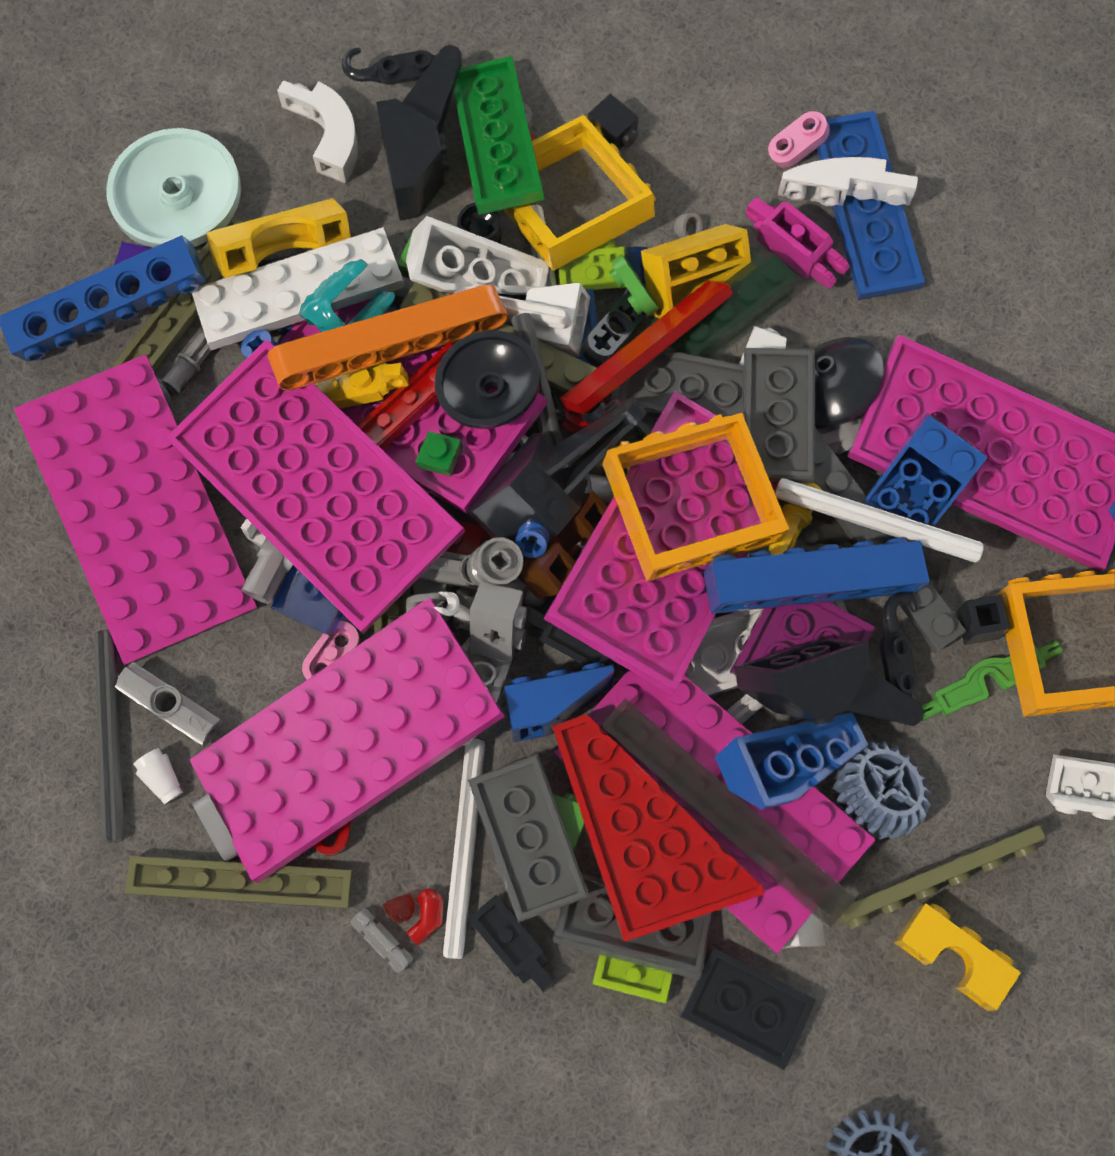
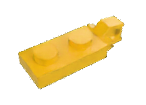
[314,363,408,409]

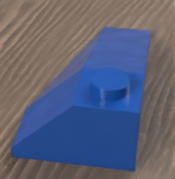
[715,712,868,810]

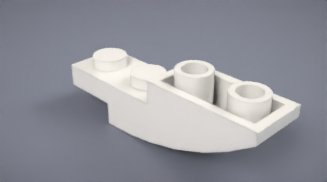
[778,157,918,206]

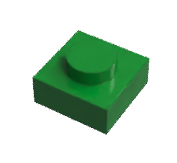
[415,431,464,477]

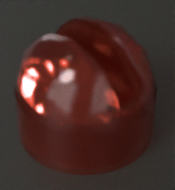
[383,893,415,923]

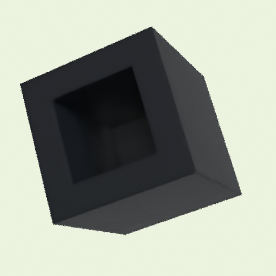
[588,93,639,150]
[956,595,1010,645]

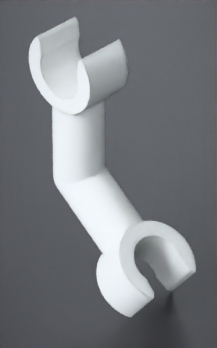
[434,591,470,632]

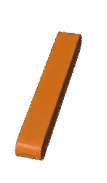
[267,284,508,391]

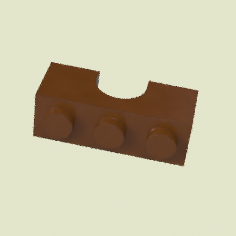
[518,491,607,598]

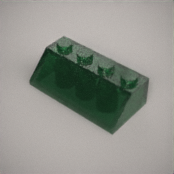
[649,246,798,358]

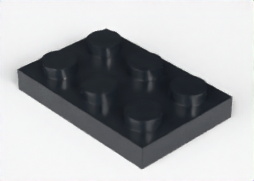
[680,947,816,1070]

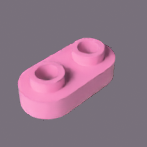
[768,111,830,168]
[302,621,360,680]

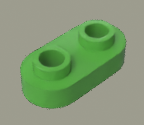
[609,254,659,316]

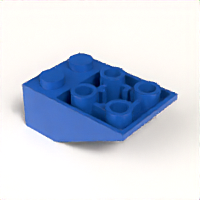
[863,412,988,527]
[504,663,614,742]

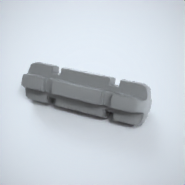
[351,908,413,973]

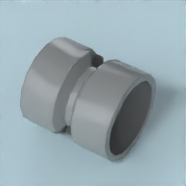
[467,537,523,587]

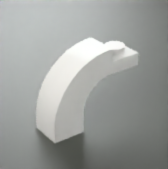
[277,80,358,183]

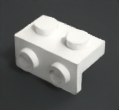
[1046,754,1115,820]

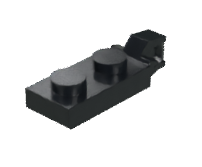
[525,605,609,667]
[468,895,555,993]

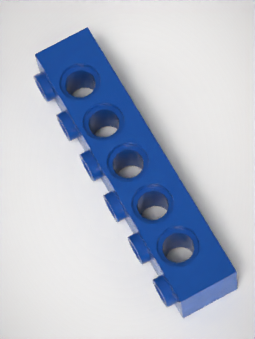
[0,235,208,361]

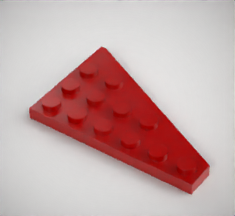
[552,714,765,942]

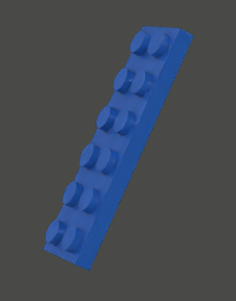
[810,111,925,300]

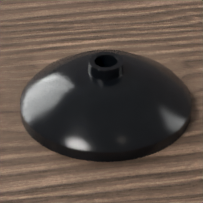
[435,330,541,429]
[812,337,886,427]

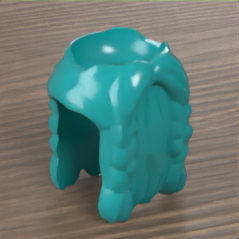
[299,259,396,332]

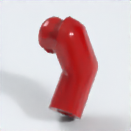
[406,888,444,946]

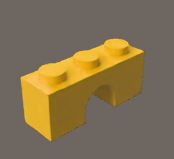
[894,903,1021,1011]

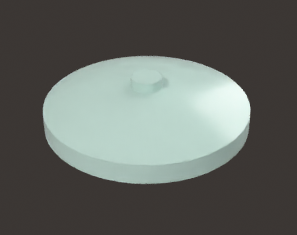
[106,128,241,248]

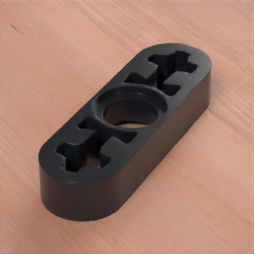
[581,291,646,365]

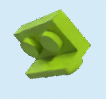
[558,241,626,290]

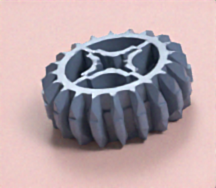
[833,741,931,840]
[825,1109,927,1156]

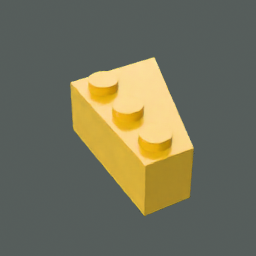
[641,224,751,318]

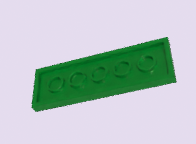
[454,56,545,215]

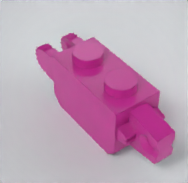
[745,197,849,288]

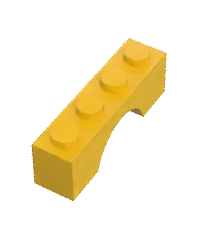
[206,198,351,278]

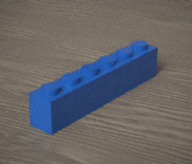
[704,538,930,614]

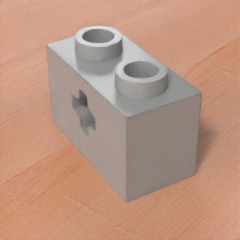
[470,581,528,663]

